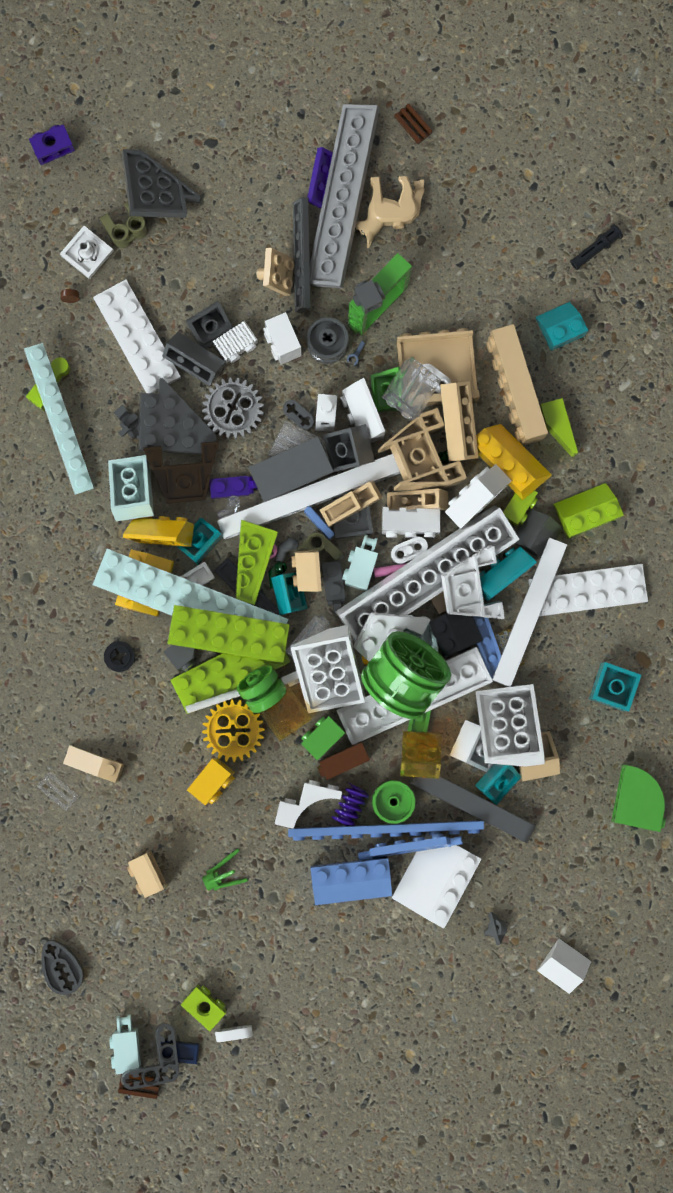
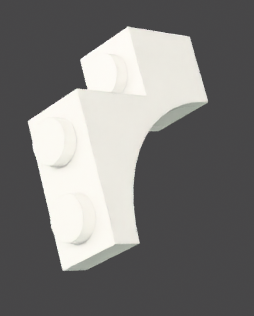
[275,780,342,829]

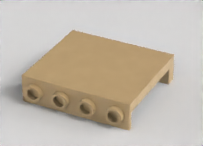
[396,328,480,408]

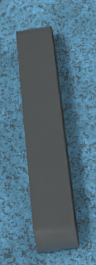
[408,765,536,843]

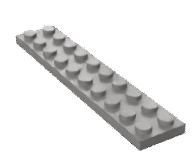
[310,104,380,289]

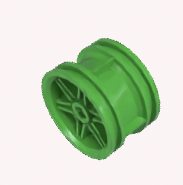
[361,631,451,719]

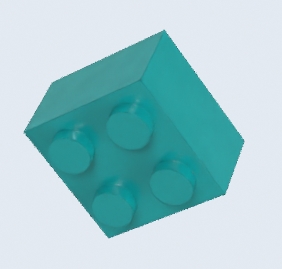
[589,662,641,712]

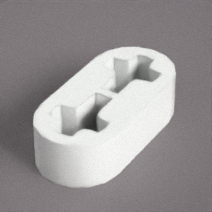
[215,1025,253,1042]

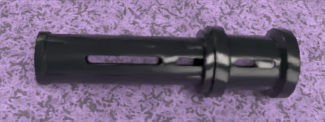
[570,224,623,270]

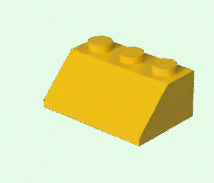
[123,516,194,547]
[115,549,174,617]

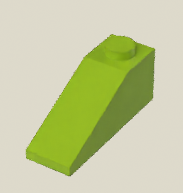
[540,398,578,457]

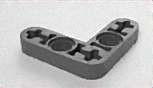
[121,1023,179,1090]

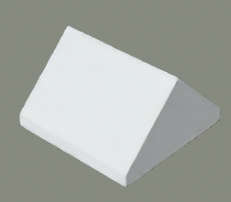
[537,939,591,994]

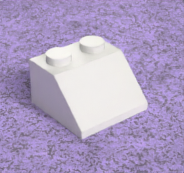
[450,720,492,772]

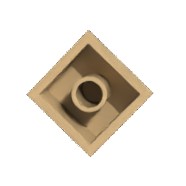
[291,550,322,592]
[518,731,560,781]
[127,851,168,898]

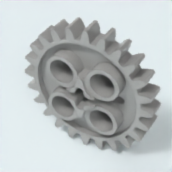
[202,377,264,440]

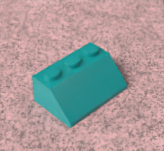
[479,547,537,602]

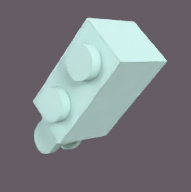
[342,535,378,591]
[109,1014,142,1074]

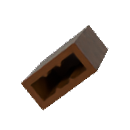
[317,742,370,780]

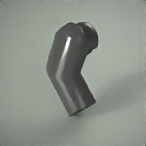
[276,538,299,563]

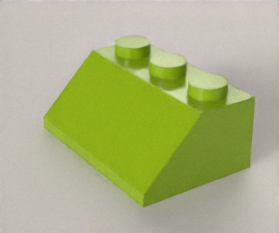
[553,483,624,539]

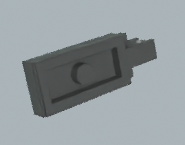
[321,561,346,615]

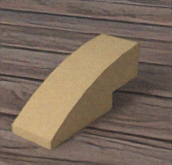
[320,481,383,527]

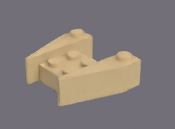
[377,408,467,491]

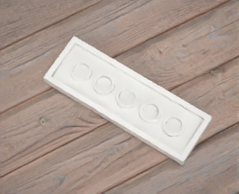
[93,280,181,393]
[528,564,648,617]

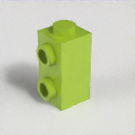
[503,490,538,527]

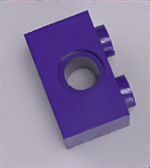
[29,124,75,165]

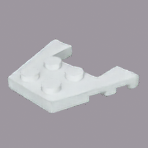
[441,545,505,619]
[353,612,430,661]

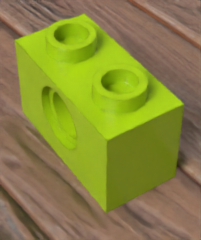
[181,985,227,1032]

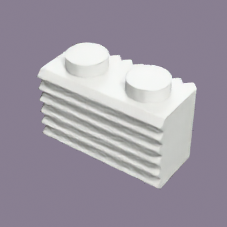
[213,321,258,363]

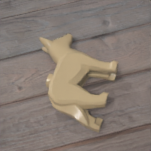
[355,176,424,248]

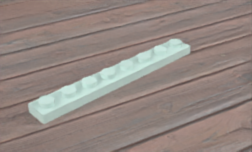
[24,343,94,495]

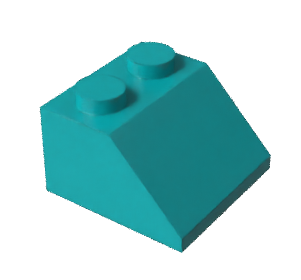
[535,302,588,351]

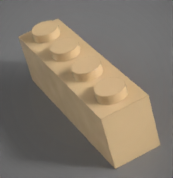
[440,381,479,461]

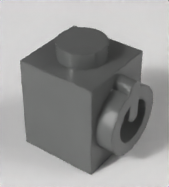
[352,280,385,315]

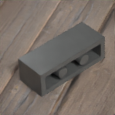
[162,332,226,386]

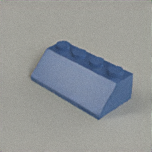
[310,857,392,905]

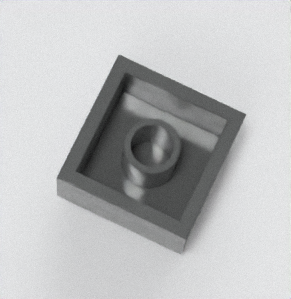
[323,424,375,472]

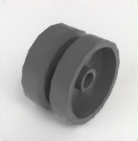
[307,317,349,364]

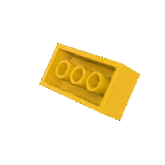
[187,758,235,805]

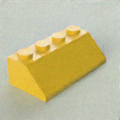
[476,424,552,500]

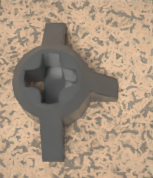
[484,912,507,945]

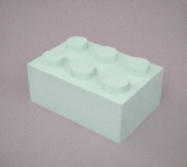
[108,455,154,521]

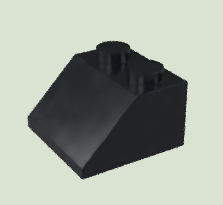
[429,613,484,657]

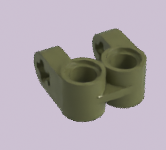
[99,202,148,248]
[294,532,343,578]

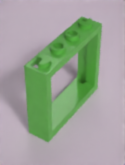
[348,253,412,336]

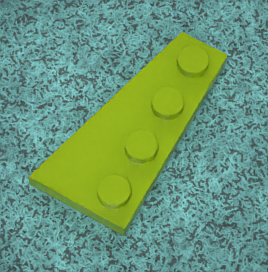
[236,520,278,605]

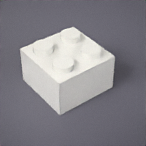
[263,312,301,364]

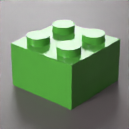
[301,716,345,760]

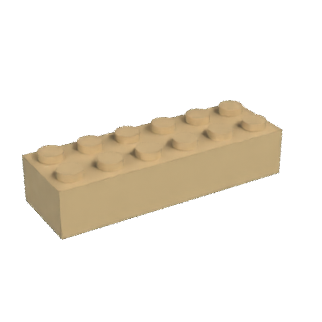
[486,324,548,446]

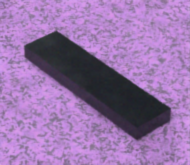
[214,558,279,615]

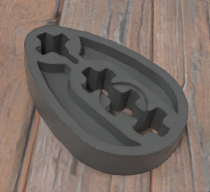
[41,940,84,995]

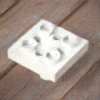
[60,226,114,279]

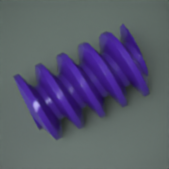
[331,783,369,826]

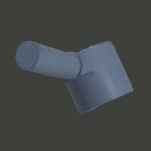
[347,341,365,366]

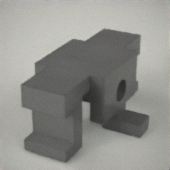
[114,405,139,440]

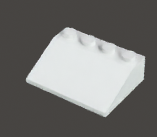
[290,625,365,713]
[475,684,545,767]
[392,832,481,928]

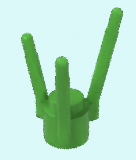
[202,849,248,891]

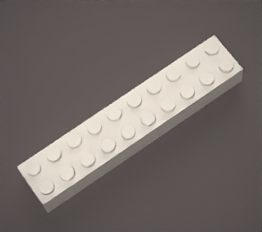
[335,506,519,642]

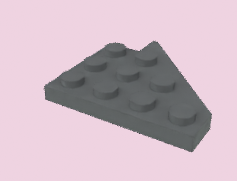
[122,149,200,218]
[139,378,216,454]

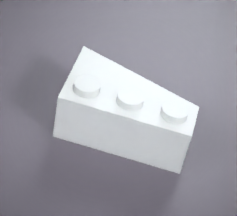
[382,507,440,538]

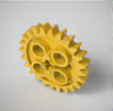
[202,699,265,763]

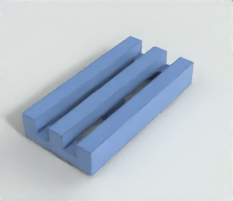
[304,506,334,541]

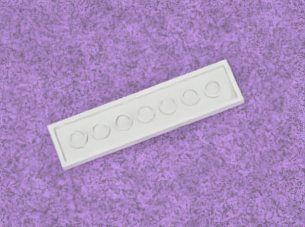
[336,647,493,746]

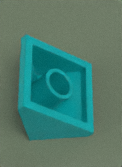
[176,517,223,565]
[271,572,308,615]
[475,764,521,805]

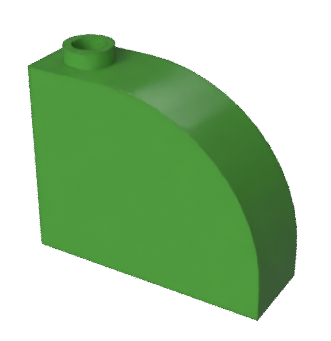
[611,765,666,832]

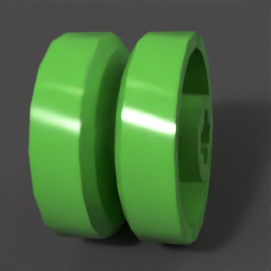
[236,665,287,713]
[372,780,415,824]

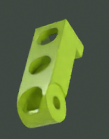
[26,357,70,411]

